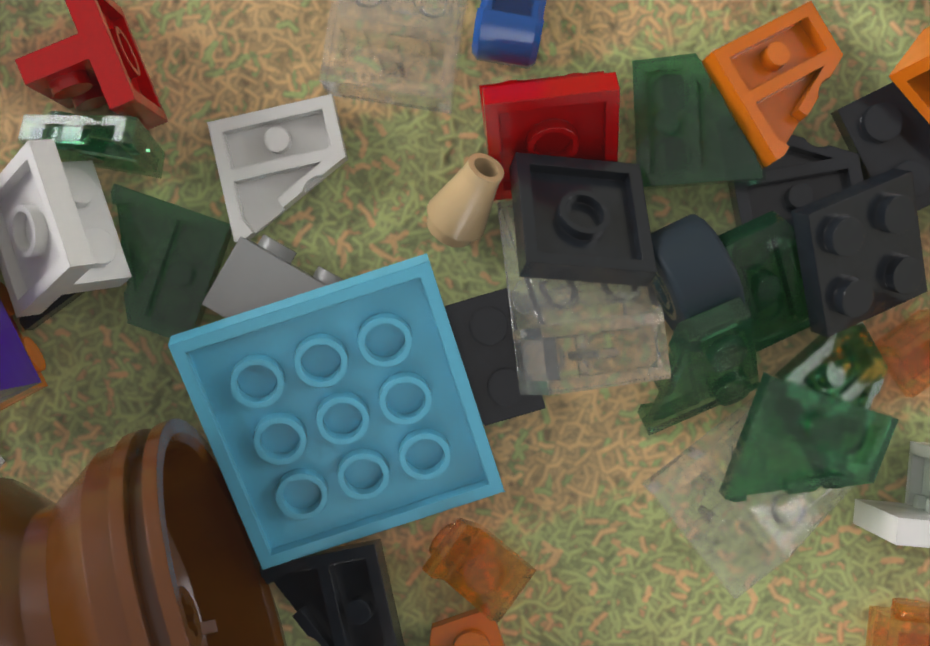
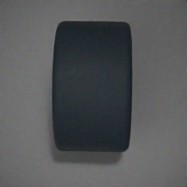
[648,214,745,341]

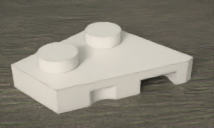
[207,94,348,243]

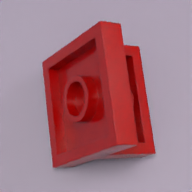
[15,0,168,131]
[479,71,620,201]

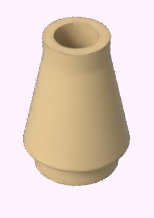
[427,153,504,248]

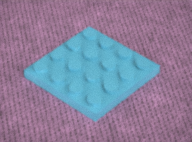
[168,253,505,570]

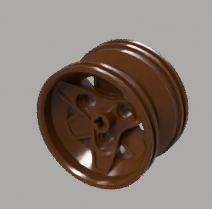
[0,418,287,646]

